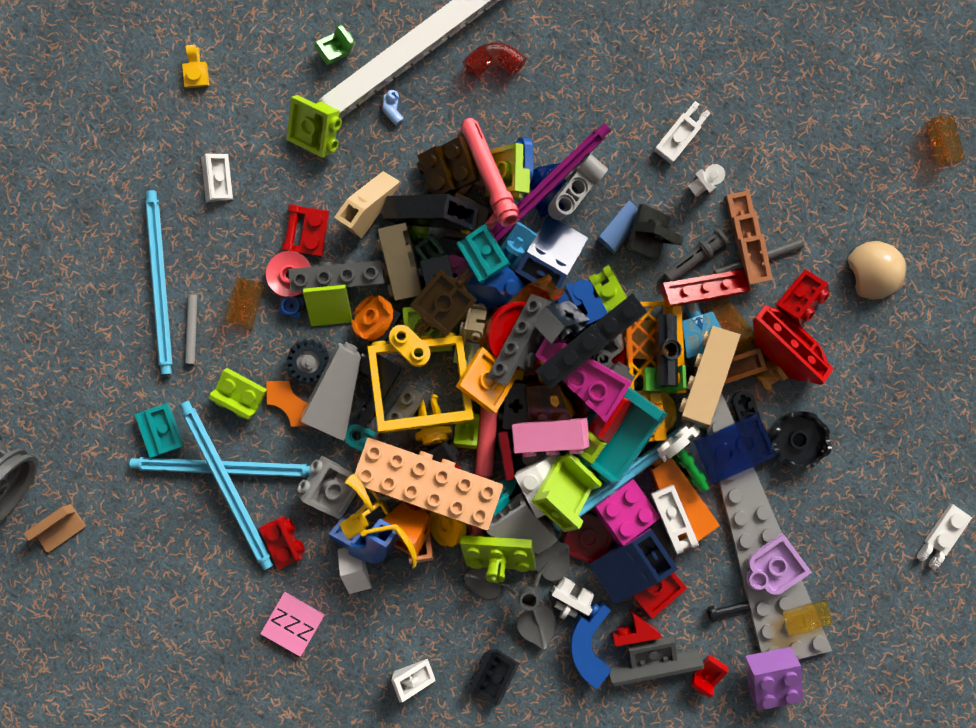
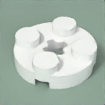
[657,421,701,462]

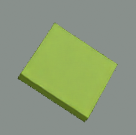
[303,285,352,326]

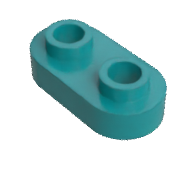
[345,424,376,452]

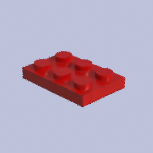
[633,573,687,619]

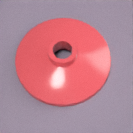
[266,251,311,297]

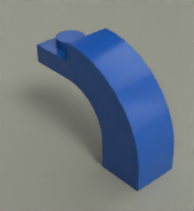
[329,517,400,563]
[570,601,611,689]

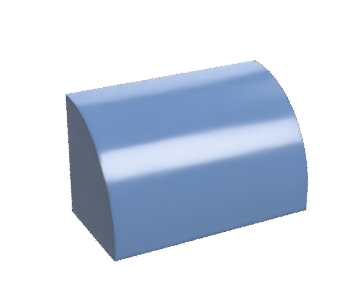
[597,201,638,254]

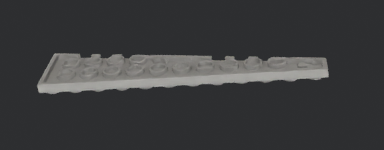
[705,392,832,659]

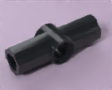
[652,314,682,387]

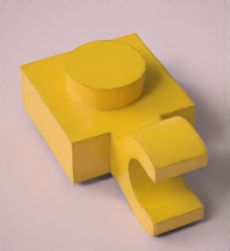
[182,45,209,88]

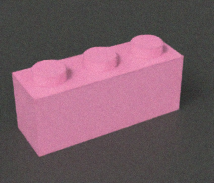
[512,418,590,457]

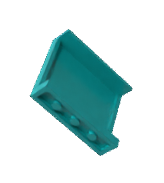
[564,386,668,484]

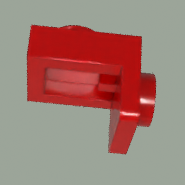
[691,654,728,698]

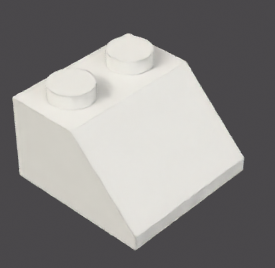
[515,454,561,518]

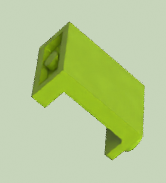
[531,454,602,532]

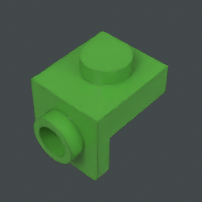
[314,25,354,65]

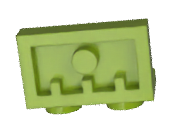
[208,368,267,419]

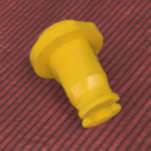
[415,394,452,446]

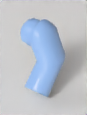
[382,90,404,126]

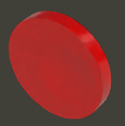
[486,301,541,370]

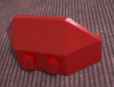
[753,305,833,385]

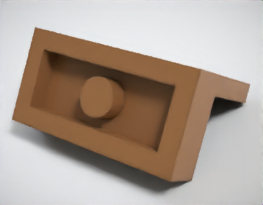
[24,504,86,552]

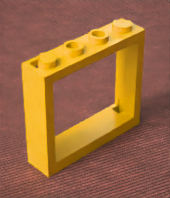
[368,333,474,434]

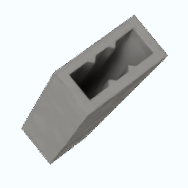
[301,342,361,441]

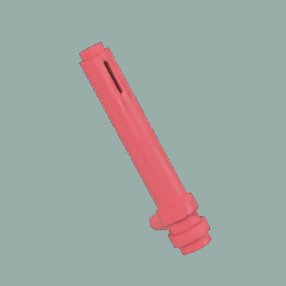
[461,118,519,231]
[458,366,499,480]

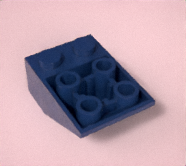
[515,215,588,297]
[589,527,678,604]

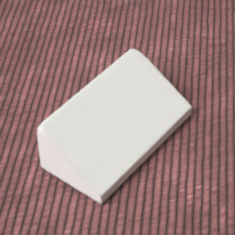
[201,154,233,203]

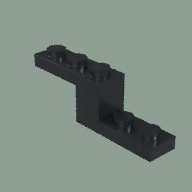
[535,293,648,389]
[357,309,403,428]

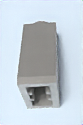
[486,492,557,554]

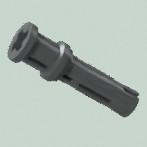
[663,228,729,282]

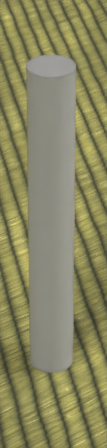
[185,295,197,364]

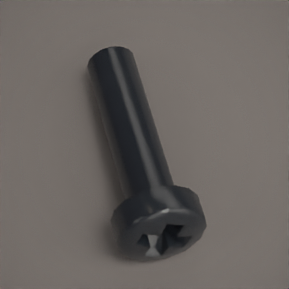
[707,601,750,623]

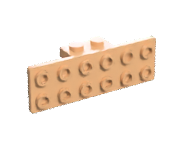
[355,438,503,530]

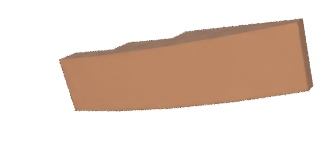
[725,190,773,285]

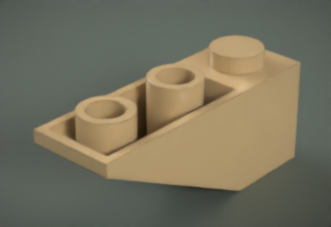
[334,171,401,239]

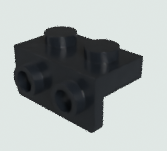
[468,649,520,706]

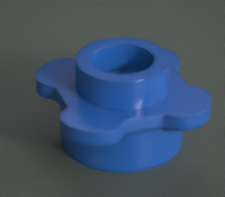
[279,296,305,319]

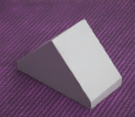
[338,548,372,594]
[391,659,436,702]

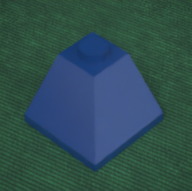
[456,265,525,310]

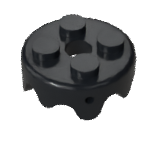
[769,411,832,469]

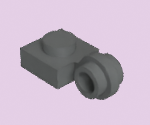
[592,349,635,382]

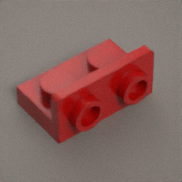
[776,269,830,326]
[259,515,305,569]

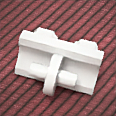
[688,164,725,197]
[551,577,594,620]

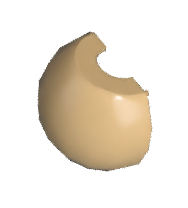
[847,241,906,300]

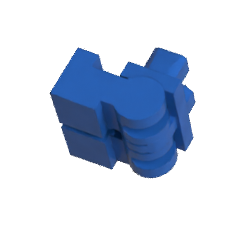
[554,280,607,328]

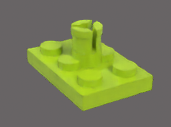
[460,535,536,583]

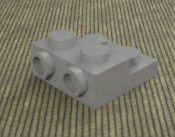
[297,456,357,520]

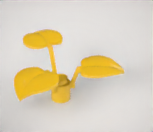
[339,474,417,569]

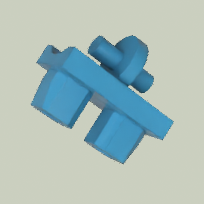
[501,222,537,269]

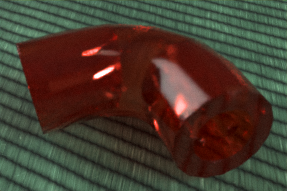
[462,42,527,78]

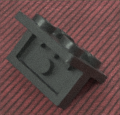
[627,204,684,261]

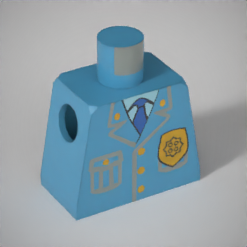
[682,303,721,359]

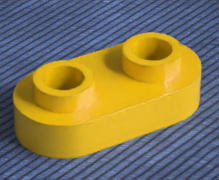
[389,325,430,367]

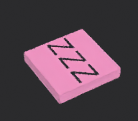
[261,592,325,657]

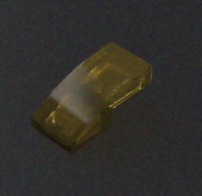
[783,600,833,636]

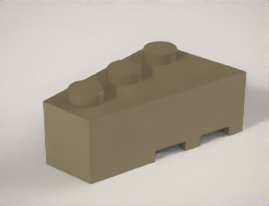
[378,223,422,302]

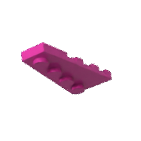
[535,338,632,422]

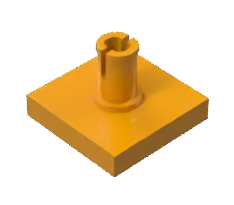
[456,347,518,414]

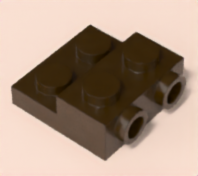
[417,136,479,195]

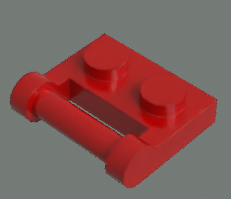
[281,204,330,257]

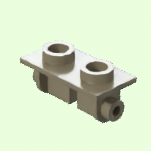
[459,303,488,346]

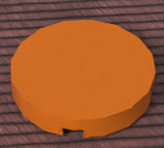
[352,295,393,341]

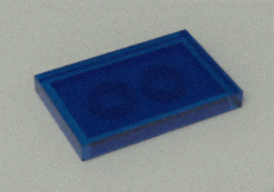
[693,413,777,484]

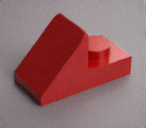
[611,610,661,647]

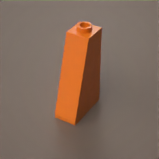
[649,457,720,551]

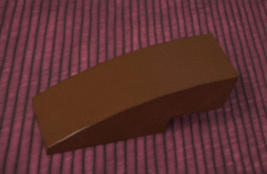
[688,348,767,384]

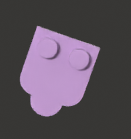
[746,533,812,595]

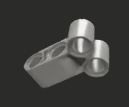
[548,153,608,220]

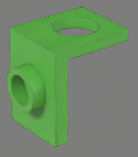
[643,365,686,393]

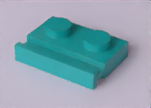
[457,224,510,283]
[134,403,184,458]

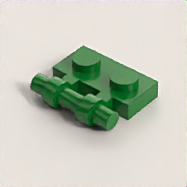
[672,448,709,493]

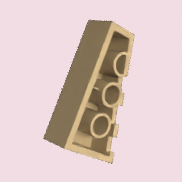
[679,326,741,430]

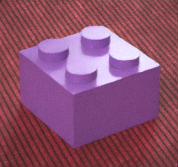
[745,647,803,711]

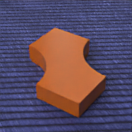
[266,381,309,427]

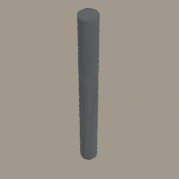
[714,239,804,274]

